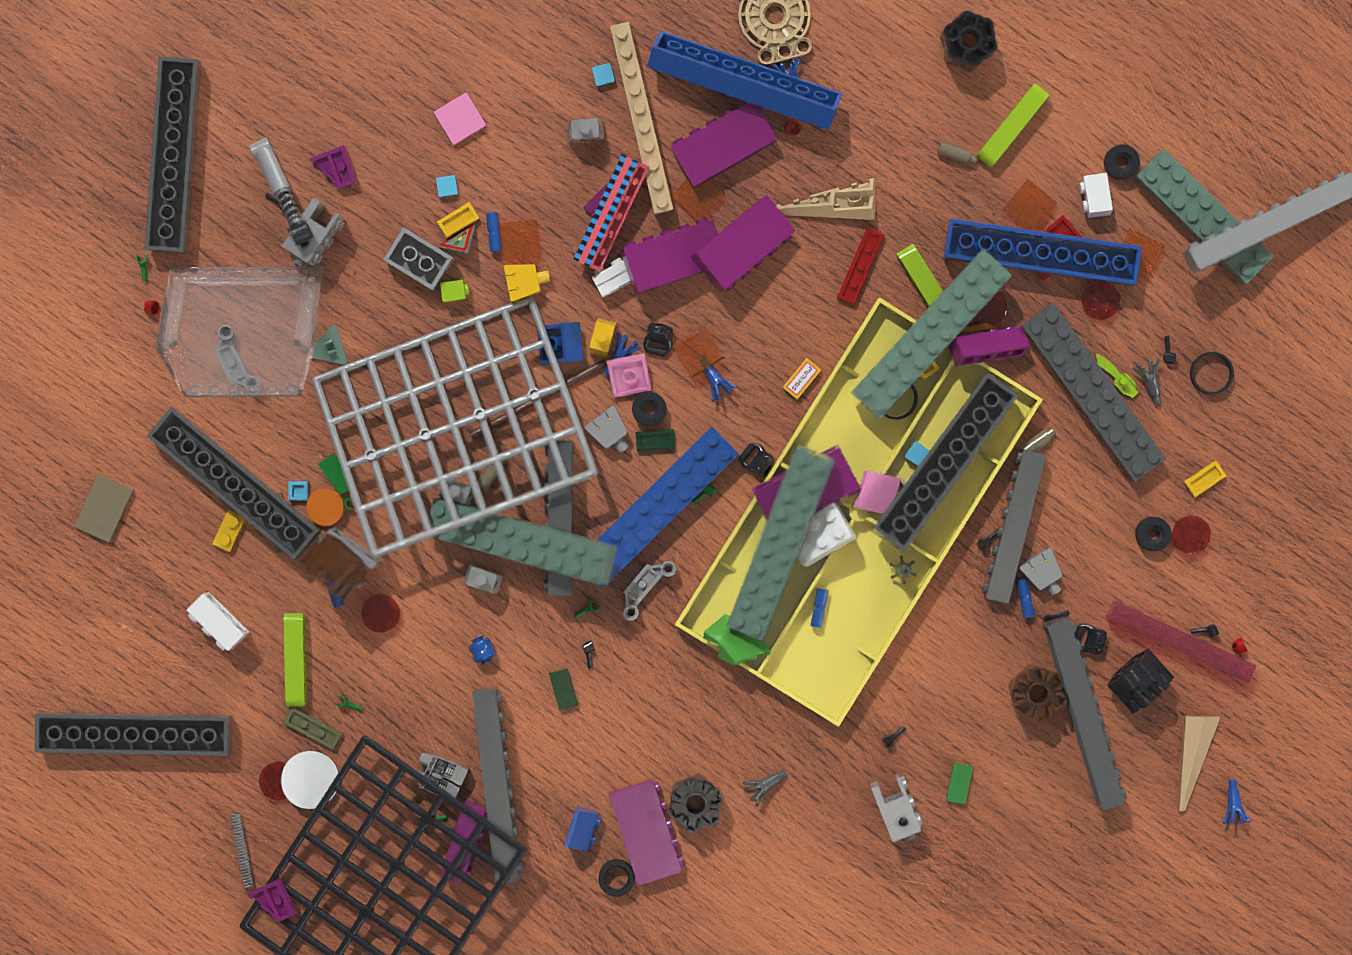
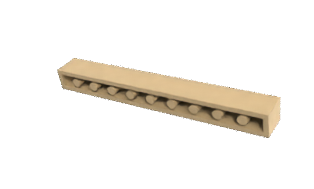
[610,22,673,216]

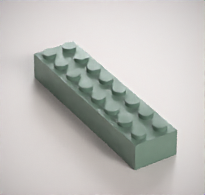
[1134,148,1274,285]

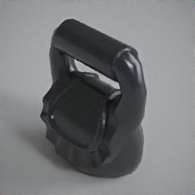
[643,323,673,357]
[739,442,775,477]
[1074,624,1107,655]

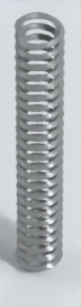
[230,814,254,888]

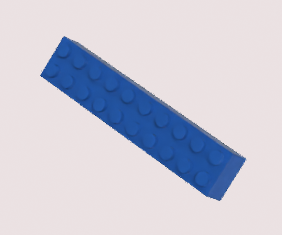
[647,31,843,130]
[943,219,1142,286]
[596,427,739,589]

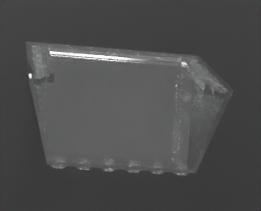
[156,266,323,397]

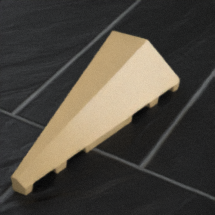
[777,178,876,220]
[1178,715,1220,811]

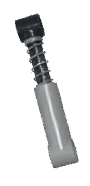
[249,137,314,246]

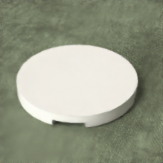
[281,751,338,809]

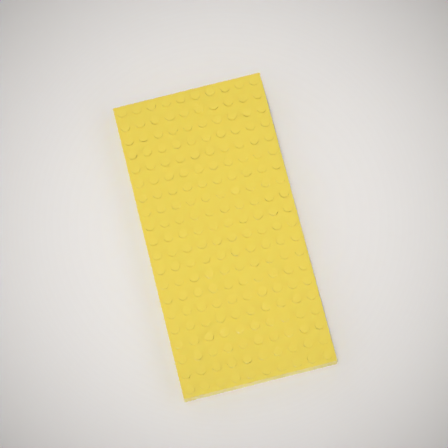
[675,297,1043,727]

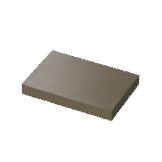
[74,474,134,542]

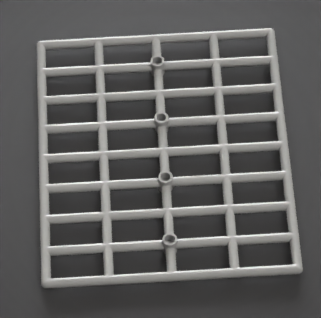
[312,296,598,558]

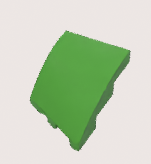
[703,614,771,665]

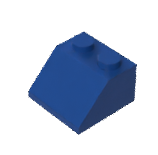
[537,322,583,365]
[564,805,601,851]

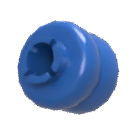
[468,636,496,665]

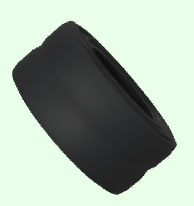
[1104,144,1140,180]
[632,392,667,426]
[1135,517,1172,551]

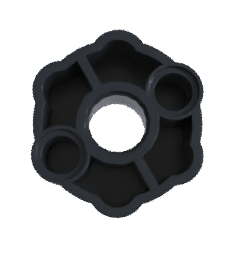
[940,11,997,72]
[1107,648,1174,714]
[669,774,723,833]

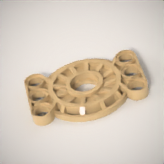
[738,0,812,66]

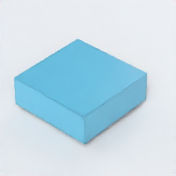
[592,63,615,87]
[436,175,458,198]
[904,441,929,466]
[288,481,309,501]

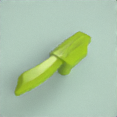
[1096,354,1139,398]

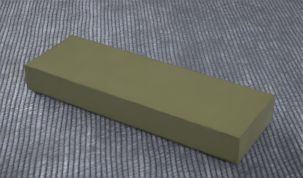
[283,707,343,750]

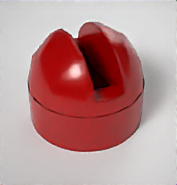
[785,121,801,136]
[143,300,160,316]
[1232,637,1248,654]

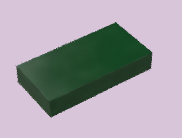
[635,429,675,451]
[549,668,578,711]

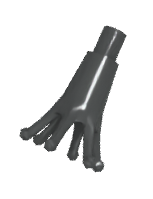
[1133,359,1161,404]
[889,555,916,584]
[743,769,787,806]

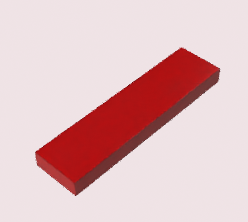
[837,228,884,306]

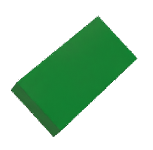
[318,453,356,495]
[946,762,973,804]

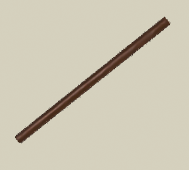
[469,359,607,439]

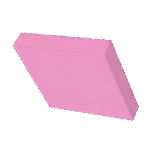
[434,92,486,145]
[607,353,652,398]
[854,470,901,514]

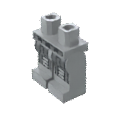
[411,752,469,798]

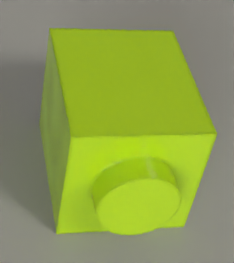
[440,280,470,303]

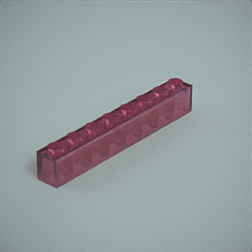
[1105,600,1257,683]

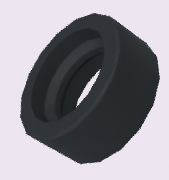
[598,859,635,897]

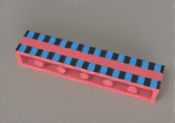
[573,154,649,272]

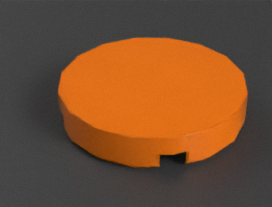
[306,488,345,526]

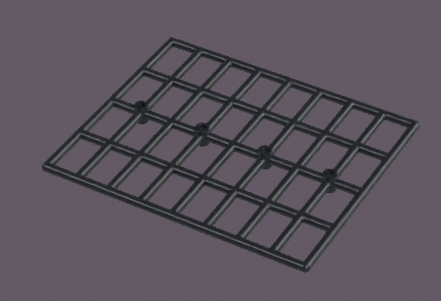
[239,735,527,955]

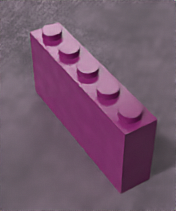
[671,101,777,189]
[691,195,796,292]
[620,218,718,294]
[752,444,861,519]
[609,778,685,886]

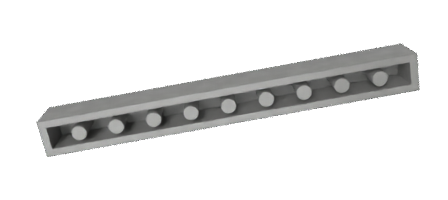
[1183,172,1352,274]

